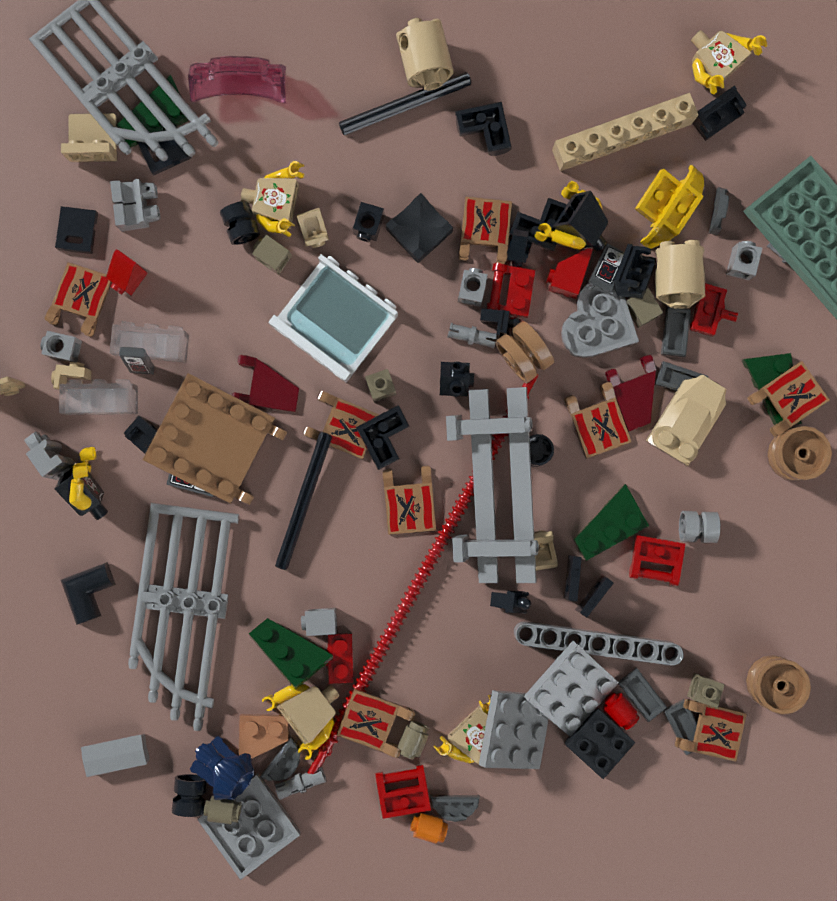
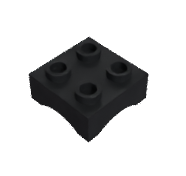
[386,193,453,263]
[564,708,635,779]

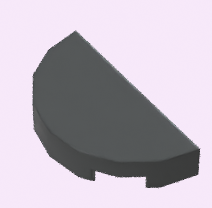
[709,187,729,235]
[260,736,300,781]
[431,795,480,822]

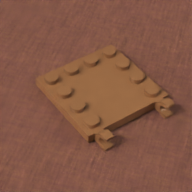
[142,373,287,505]

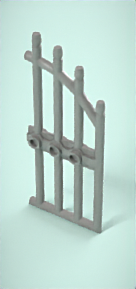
[29,0,219,161]
[128,503,240,731]

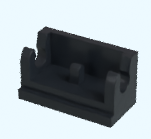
[692,85,747,141]
[614,244,656,299]
[124,415,158,454]

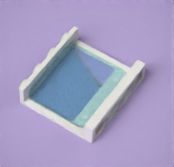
[268,254,398,383]

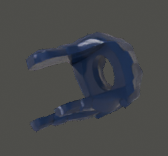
[190,736,254,800]

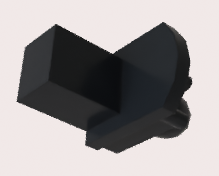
[507,229,532,267]
[480,308,522,340]
[490,590,531,614]

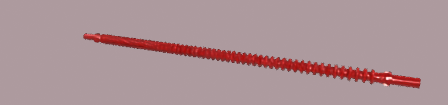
[307,374,539,775]

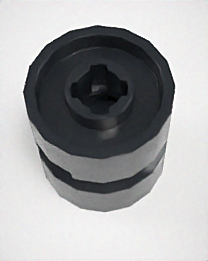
[220,201,260,245]
[529,434,554,467]
[172,774,207,817]

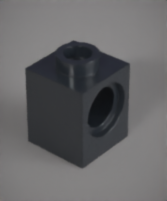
[353,202,385,242]

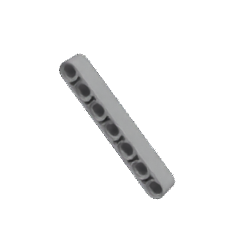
[514,621,683,665]

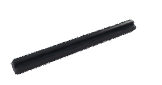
[339,72,471,135]
[275,432,332,570]

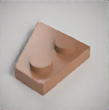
[239,714,289,758]

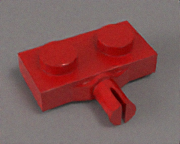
[690,283,738,337]
[326,633,353,684]

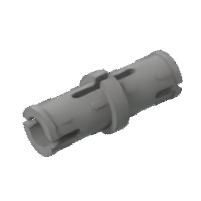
[447,323,496,349]
[275,767,326,800]

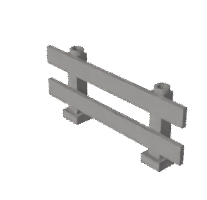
[446,387,539,583]

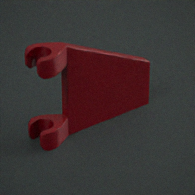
[232,355,299,412]
[605,355,656,432]

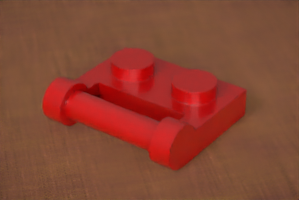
[486,263,536,318]
[629,535,686,586]
[375,765,431,819]

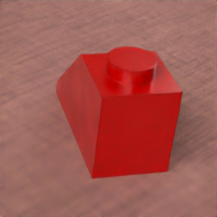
[546,248,593,299]
[106,249,148,296]

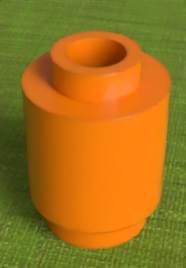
[410,813,448,844]

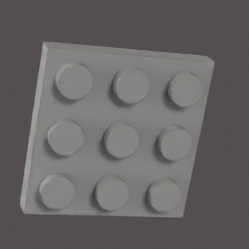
[524,641,619,737]
[479,690,549,769]
[197,773,301,880]

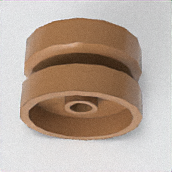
[495,321,554,384]
[768,426,832,481]
[746,655,811,714]

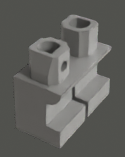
[110,179,161,232]
[24,432,76,480]

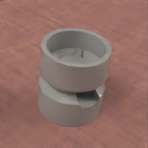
[679,511,720,543]

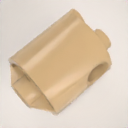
[396,18,453,91]
[655,240,705,309]

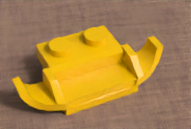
[635,165,704,249]

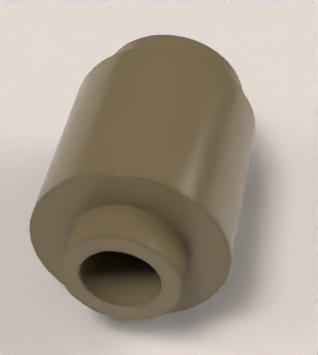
[398,720,429,759]
[204,796,242,825]

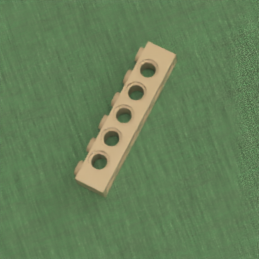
[552,93,698,172]

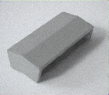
[81,734,150,777]

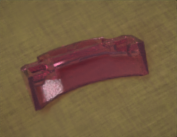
[188,56,286,103]

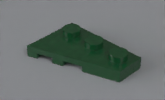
[117,75,189,148]
[741,353,802,425]
[573,484,649,561]
[249,618,333,690]

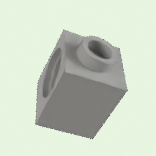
[726,241,762,280]
[458,268,488,307]
[40,331,82,362]
[301,608,337,636]

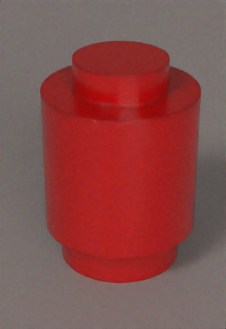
[603,692,639,730]

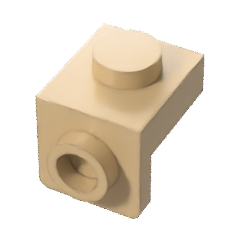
[297,208,329,248]
[51,362,92,391]
[534,530,558,571]

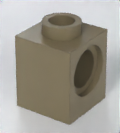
[252,235,292,275]
[626,288,663,328]
[365,369,396,402]
[687,673,725,708]

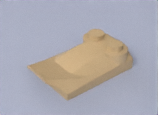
[646,375,727,466]

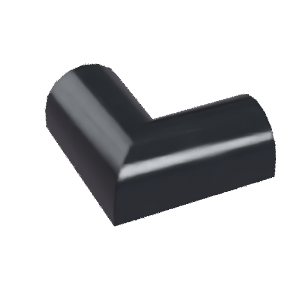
[455,102,512,156]
[509,198,567,251]
[356,405,410,470]
[61,562,116,625]

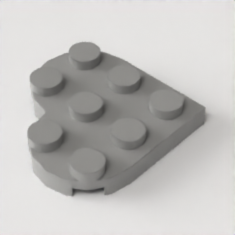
[561,283,639,358]

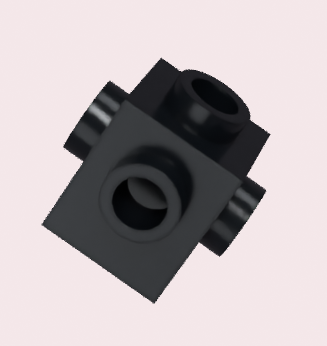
[439,361,474,397]

